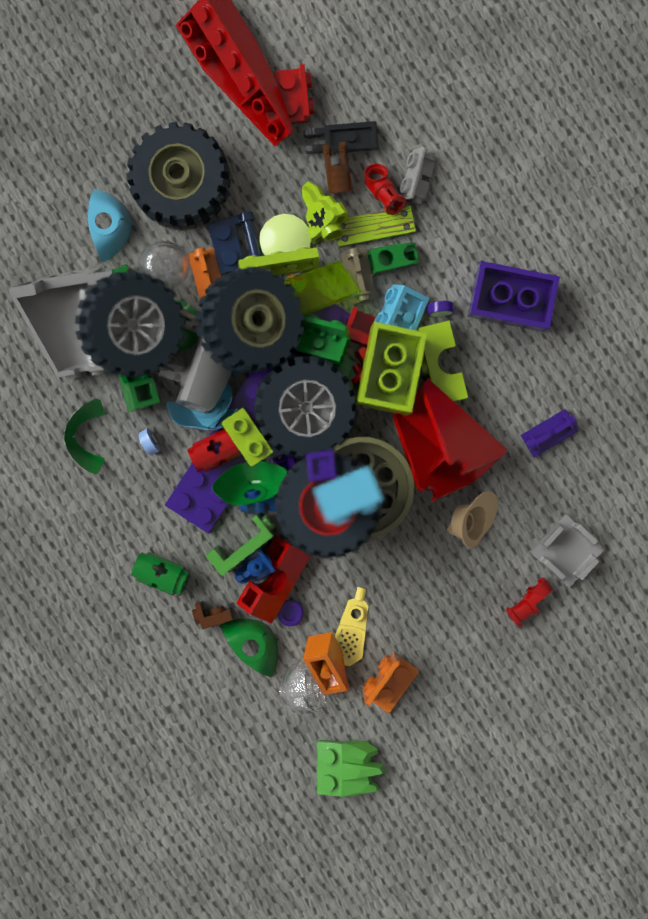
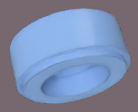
[138,428,161,455]

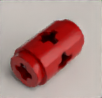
[187,428,242,473]

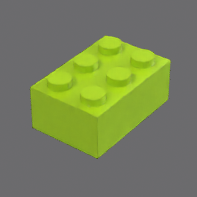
[355,322,427,416]

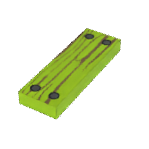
[337,206,416,248]

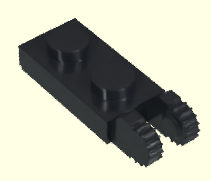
[303,121,378,154]

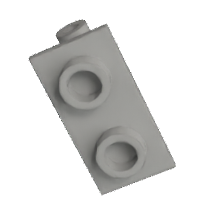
[400,147,436,205]

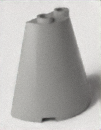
[8,267,114,379]

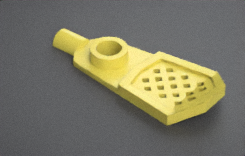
[335,587,369,666]

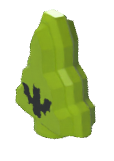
[302,181,349,244]

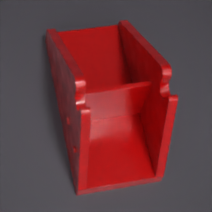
[392,378,507,502]

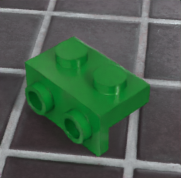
[291,314,351,366]

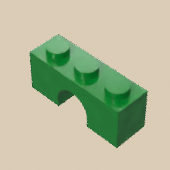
[118,374,160,413]

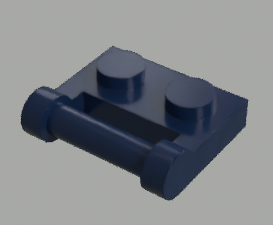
[207,212,264,275]

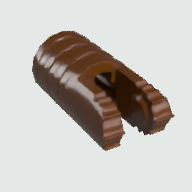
[322,142,352,193]

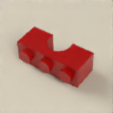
[236,535,311,624]

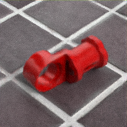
[364,163,407,216]
[505,578,553,628]

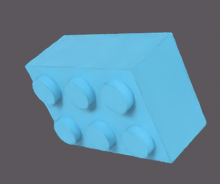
[314,466,383,525]

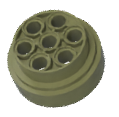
[332,437,414,539]

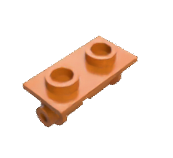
[188,247,221,298]

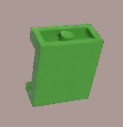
[205,513,276,576]

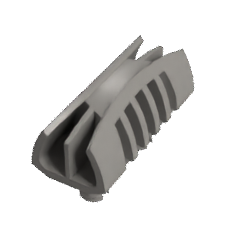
[158,310,232,414]

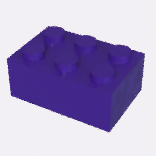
[467,261,560,332]

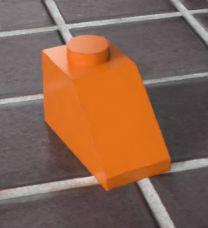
[303,632,348,695]

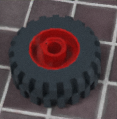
[275,453,381,559]

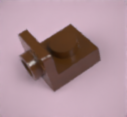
[192,601,235,630]

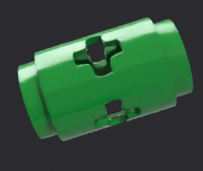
[131,552,190,596]

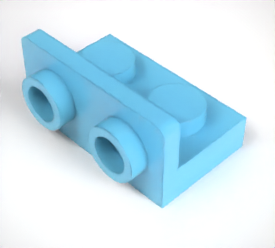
[375,284,430,330]

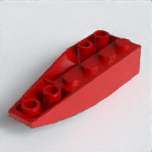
[175,0,294,147]

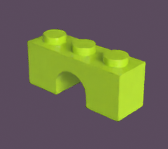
[417,320,468,402]

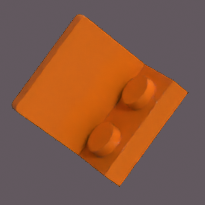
[362,652,419,713]

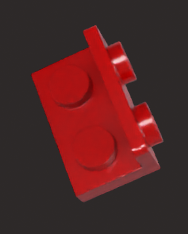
[274,64,314,124]

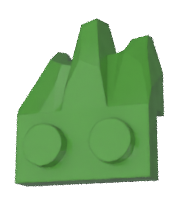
[317,740,387,797]

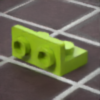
[222,408,273,466]

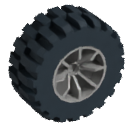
[75,272,186,378]
[254,356,358,459]

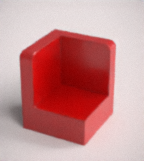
[346,306,376,347]

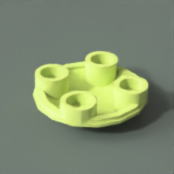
[259,214,311,256]

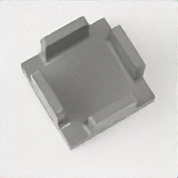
[530,514,605,588]

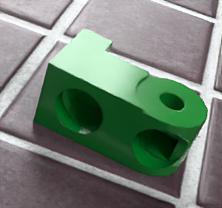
[367,242,420,277]

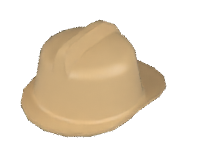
[447,491,499,548]

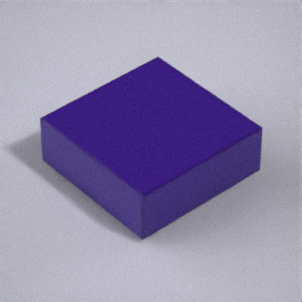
[306,450,337,482]

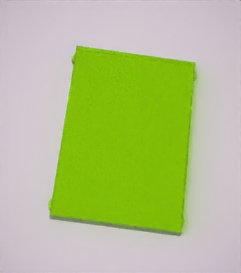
[283,260,360,315]

